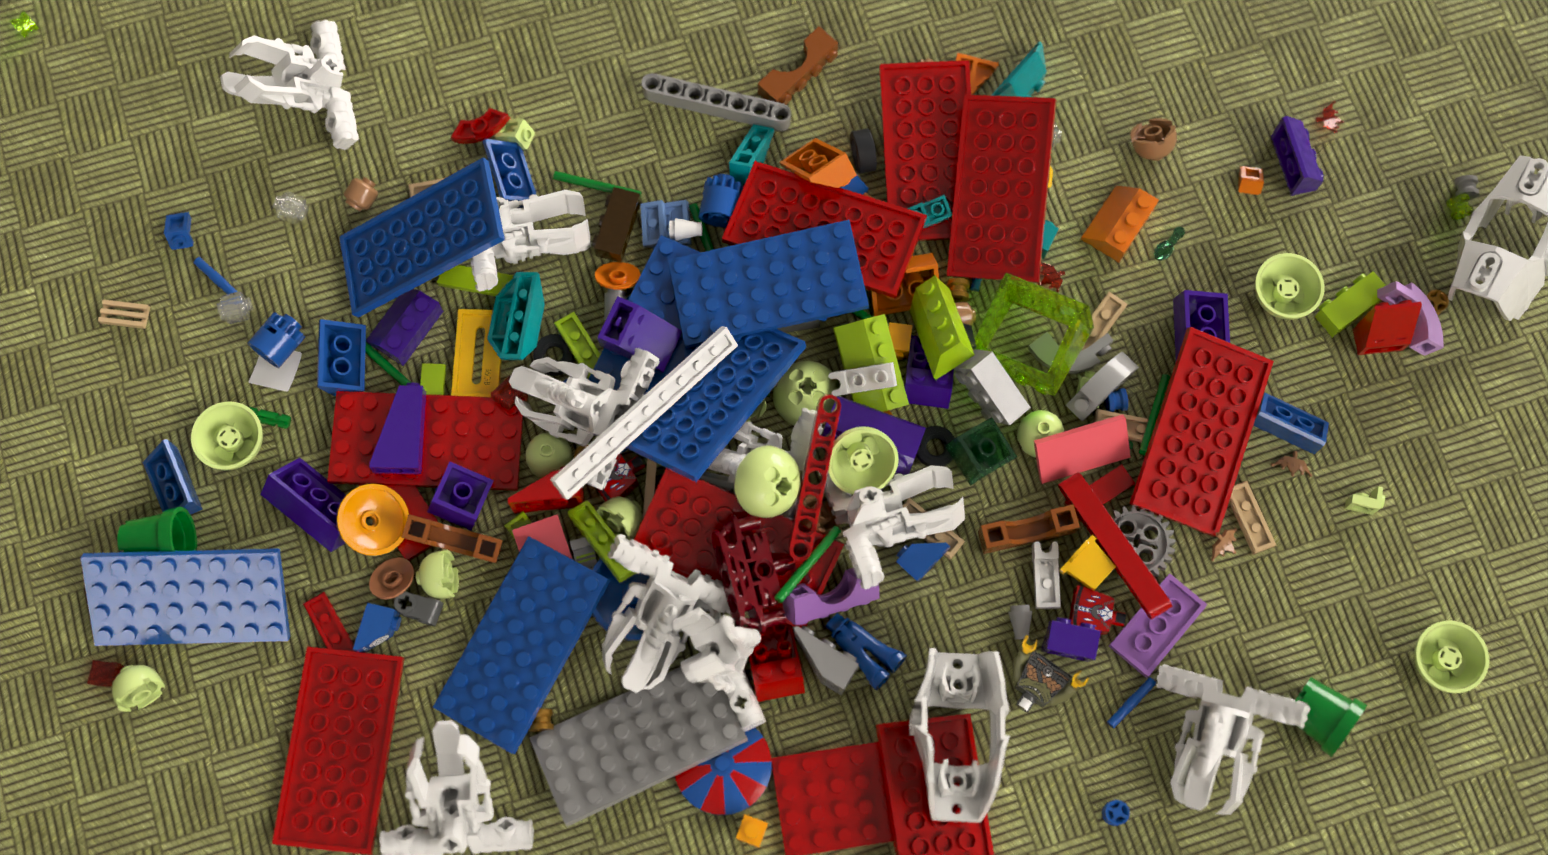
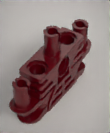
[711,515,795,633]

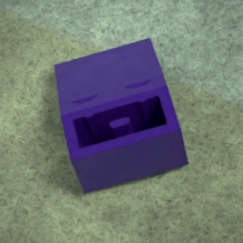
[598,296,682,373]
[904,335,954,409]

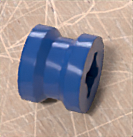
[1104,388,1128,412]
[1102,800,1130,826]

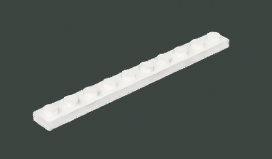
[550,326,738,500]

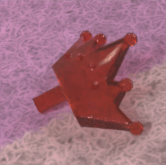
[1316,101,1345,133]
[1038,262,1065,293]

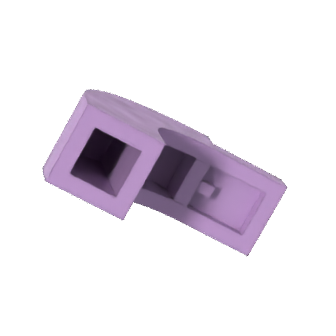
[1377,281,1444,356]

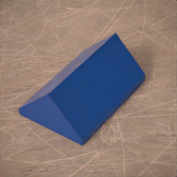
[483,139,537,208]
[317,319,366,396]
[1253,392,1329,454]
[143,439,203,515]

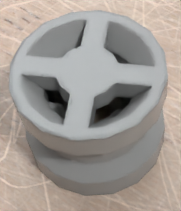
[1454,175,1479,201]

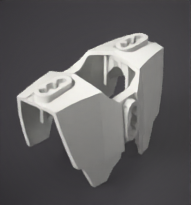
[1448,155,1548,321]
[909,648,1010,823]

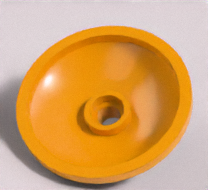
[337,484,409,556]

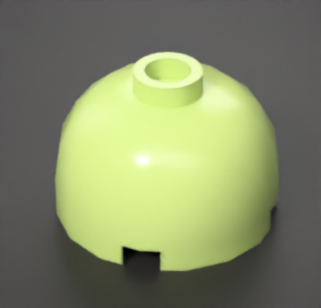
[1017,410,1064,457]
[525,432,573,478]
[597,496,643,540]
[416,550,459,599]
[112,665,165,712]

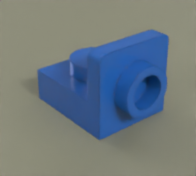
[164,212,194,250]

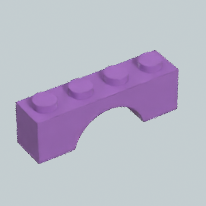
[783,568,879,625]

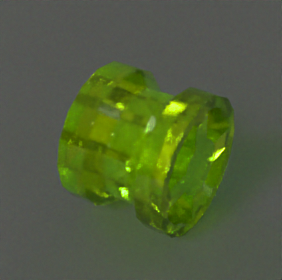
[10,11,39,39]
[1446,194,1474,220]

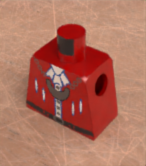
[596,454,645,502]
[1069,585,1126,635]

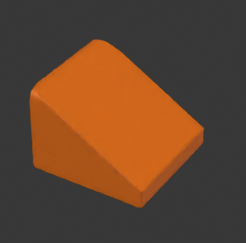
[1238,166,1264,195]

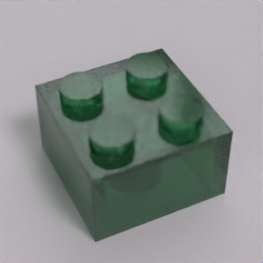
[945,417,1017,486]

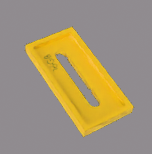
[451,309,502,398]

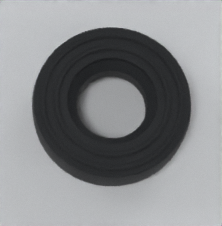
[533,334,575,376]
[916,426,957,467]

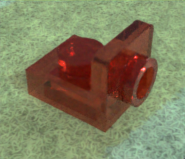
[491,375,528,411]
[87,660,125,688]

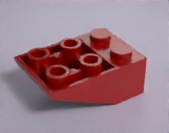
[1352,300,1422,355]
[743,623,805,702]

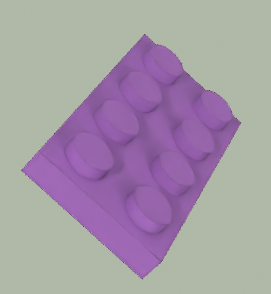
[1109,573,1208,678]

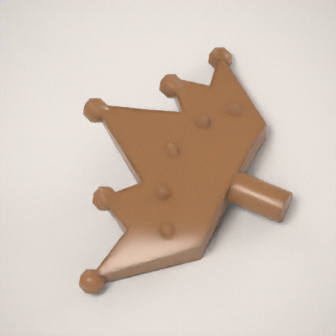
[1271,451,1312,477]
[1211,528,1237,561]

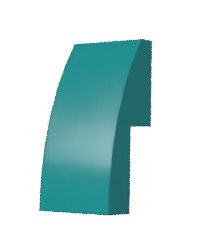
[907,195,953,228]

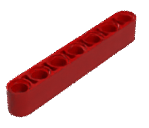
[788,394,841,561]
[1058,472,1173,620]

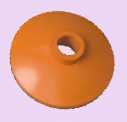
[595,262,641,290]

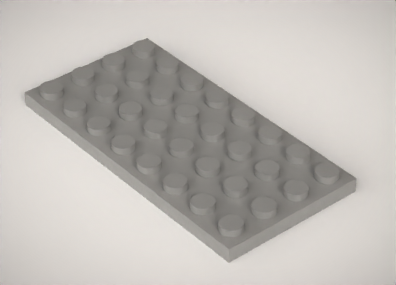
[530,667,748,827]

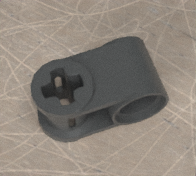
[394,592,444,627]

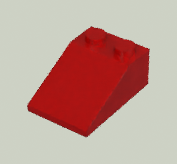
[508,466,585,514]

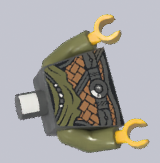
[1013,635,1089,713]

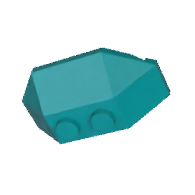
[991,41,1046,97]
[487,272,545,360]

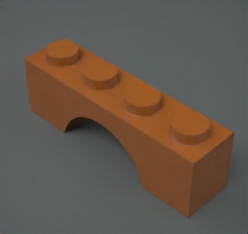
[757,26,838,105]
[978,504,1080,554]
[402,514,503,563]

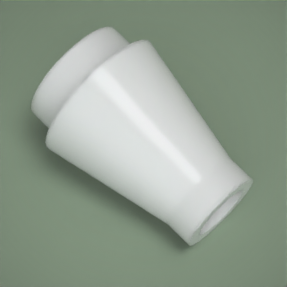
[669,218,702,241]

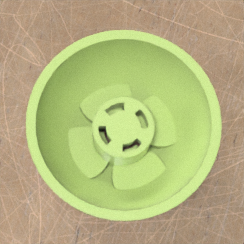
[1255,253,1325,320]
[773,361,841,426]
[191,402,263,471]
[828,426,898,494]
[734,446,802,518]
[1414,620,1489,693]

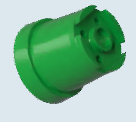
[117,507,197,552]
[1295,677,1367,757]

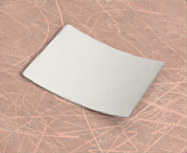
[249,351,302,392]

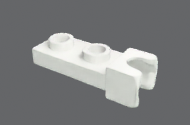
[828,362,897,396]
[1032,541,1061,609]

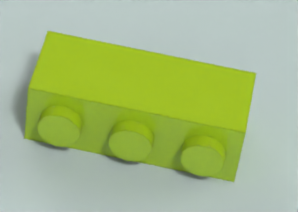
[1315,271,1386,338]

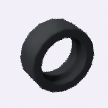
[850,129,877,174]

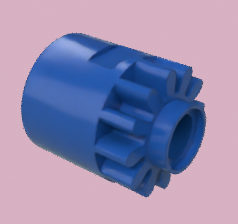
[699,174,743,228]
[247,312,306,368]

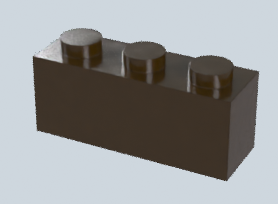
[592,187,641,262]

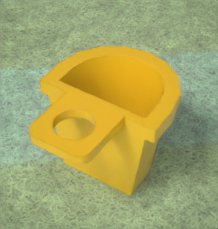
[1059,535,1116,591]

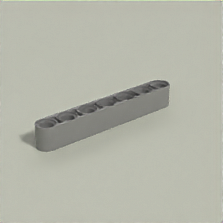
[642,73,791,131]

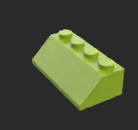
[909,275,975,380]
[833,314,909,412]

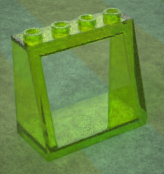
[975,273,1094,396]

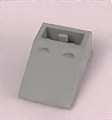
[793,626,859,696]

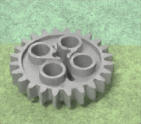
[1097,506,1176,578]

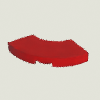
[450,108,510,144]

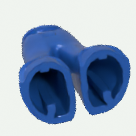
[825,613,907,690]

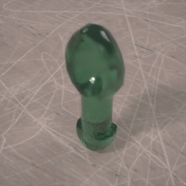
[1154,227,1185,261]

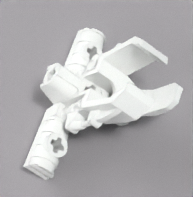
[220,20,359,150]
[470,190,591,292]
[509,348,660,490]
[700,408,823,520]
[819,465,965,590]
[602,534,731,693]
[672,599,766,732]
[1156,664,1310,815]
[380,720,534,855]

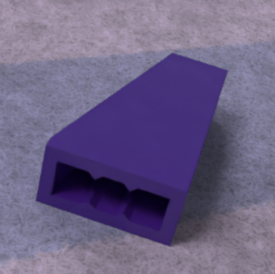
[370,382,426,474]

